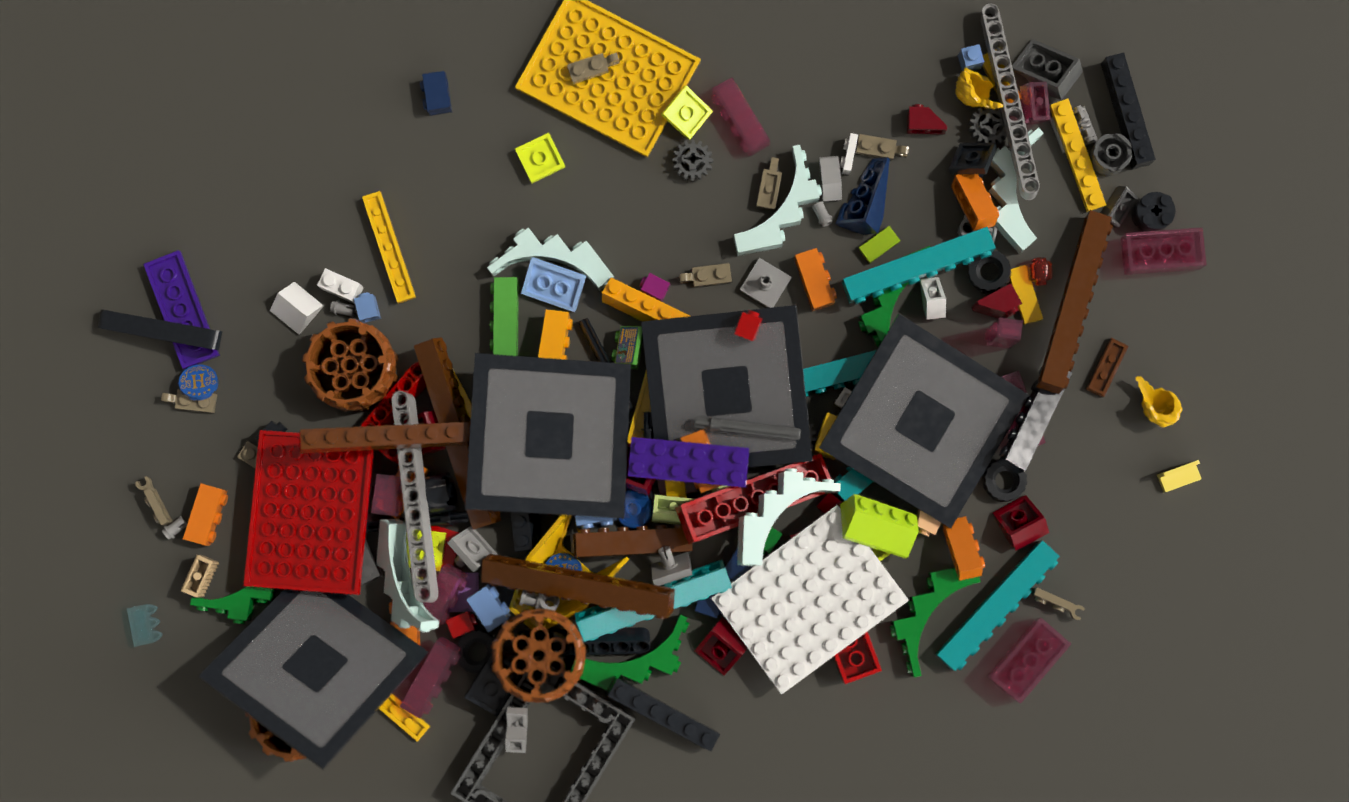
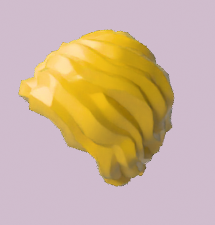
[956,68,1003,109]
[1135,376,1182,428]

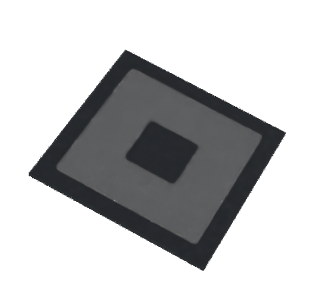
[641,305,813,467]
[819,314,1029,528]
[465,353,631,519]
[199,589,429,770]

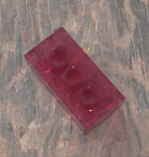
[1121,228,1207,275]
[986,618,1071,704]

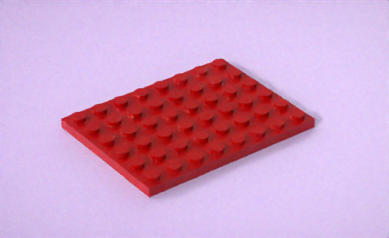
[244,430,374,595]

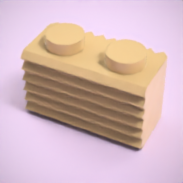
[181,555,219,598]

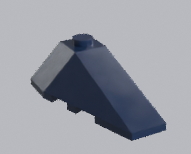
[836,157,890,235]

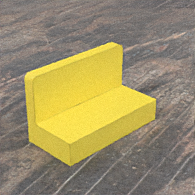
[1157,460,1201,493]

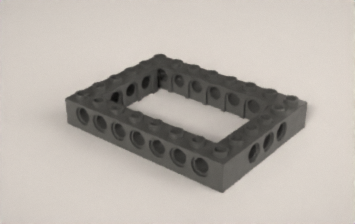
[451,656,636,802]

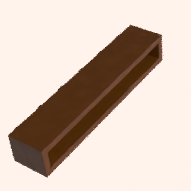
[573,524,693,558]

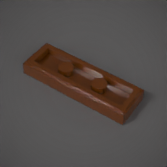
[1086,338,1129,398]

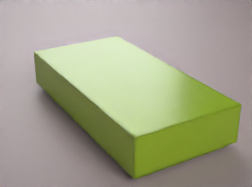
[859,226,901,264]

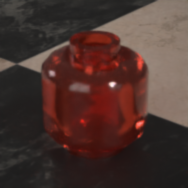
[1027,257,1053,286]

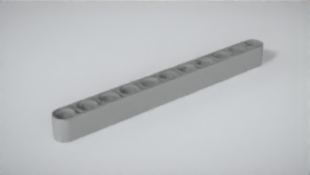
[980,4,1040,200]
[392,391,438,603]

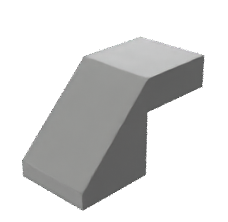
[819,156,842,201]
[505,707,528,753]

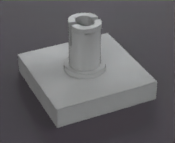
[740,258,792,308]
[447,526,497,572]
[651,546,692,586]

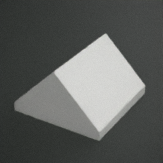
[270,282,324,335]

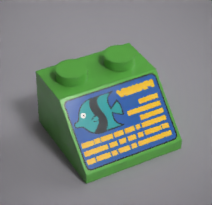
[612,326,643,370]

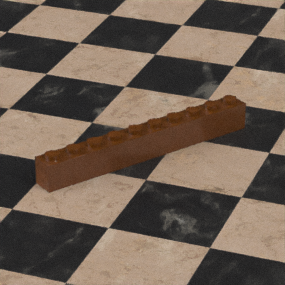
[1036,210,1113,394]
[414,337,501,530]
[299,422,471,453]
[481,554,675,619]

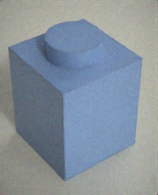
[958,44,984,71]
[354,292,381,323]

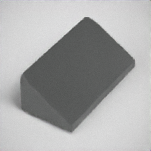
[1101,186,1138,229]

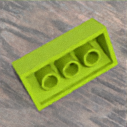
[840,494,919,559]

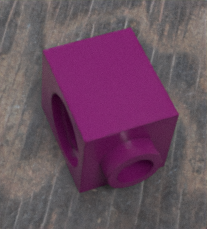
[640,273,670,302]

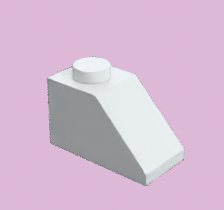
[920,277,946,319]

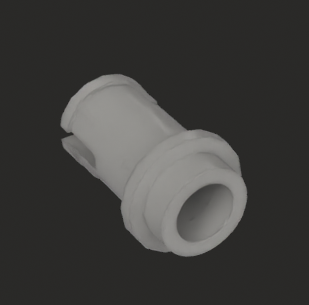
[812,201,833,227]
[330,300,356,317]
[162,516,187,539]

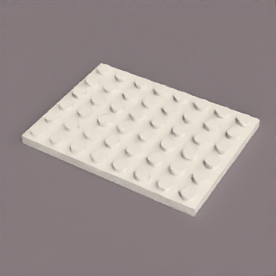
[712,505,909,694]

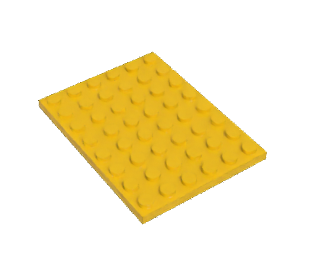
[515,0,701,158]

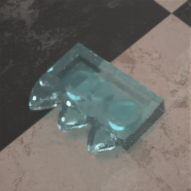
[127,604,163,647]

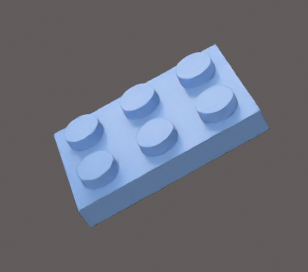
[521,257,586,312]

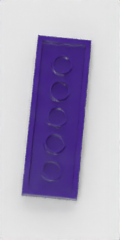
[143,250,220,370]
[628,437,750,487]

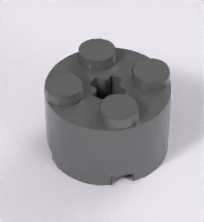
[1089,133,1132,177]

